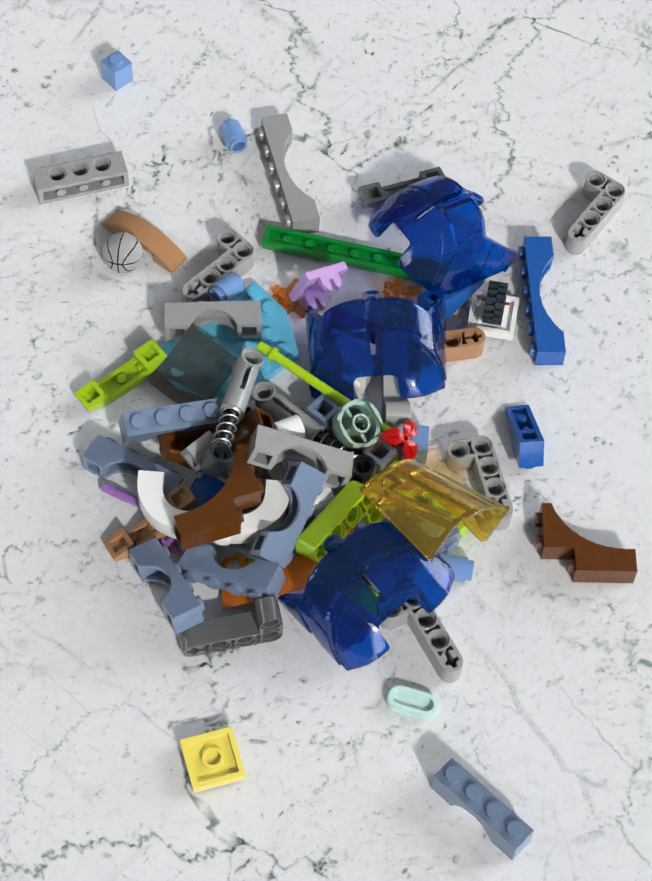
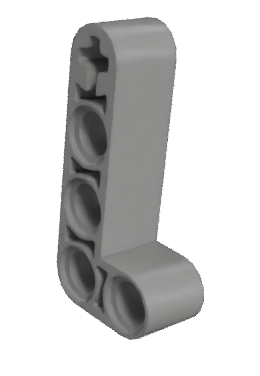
[565,171,625,255]
[182,228,254,302]
[381,326,411,424]
[445,436,513,530]
[378,587,463,683]

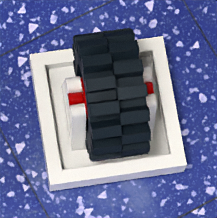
[467,280,520,341]

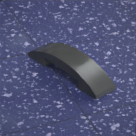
[358,167,449,209]

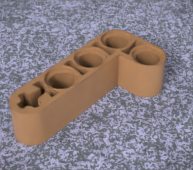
[407,327,485,388]

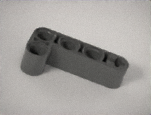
[178,596,283,657]

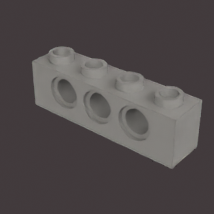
[32,151,129,205]

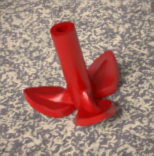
[379,420,418,463]

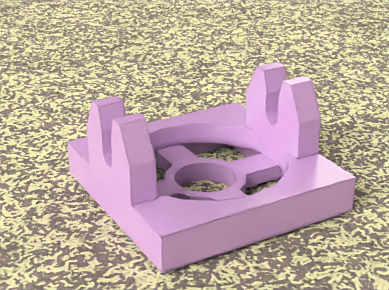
[289,261,348,312]

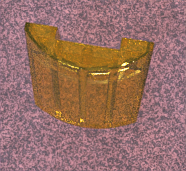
[360,459,510,560]

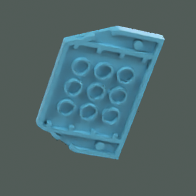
[155,281,300,401]

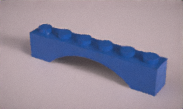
[518,236,566,365]

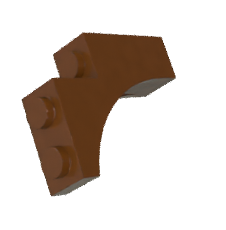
[157,407,274,470]
[173,450,264,551]
[534,503,638,583]

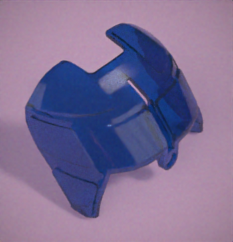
[368,176,516,295]
[305,290,447,403]
[278,498,455,671]

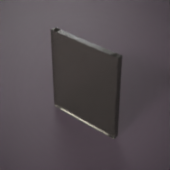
[148,325,238,404]

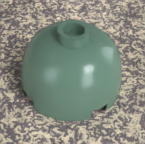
[332,399,383,450]

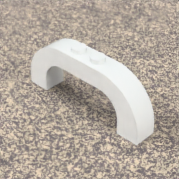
[137,470,290,546]

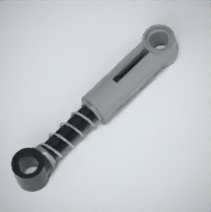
[200,347,264,477]
[252,381,377,487]

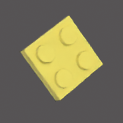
[179,726,246,793]

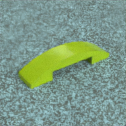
[74,339,167,412]

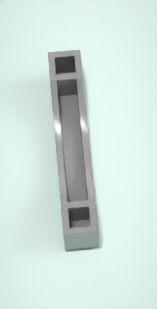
[258,113,320,233]

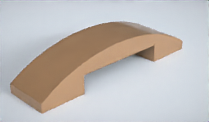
[102,209,187,274]
[103,482,198,562]

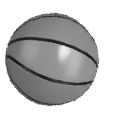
[102,232,143,273]

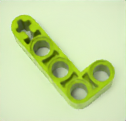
[295,480,385,562]

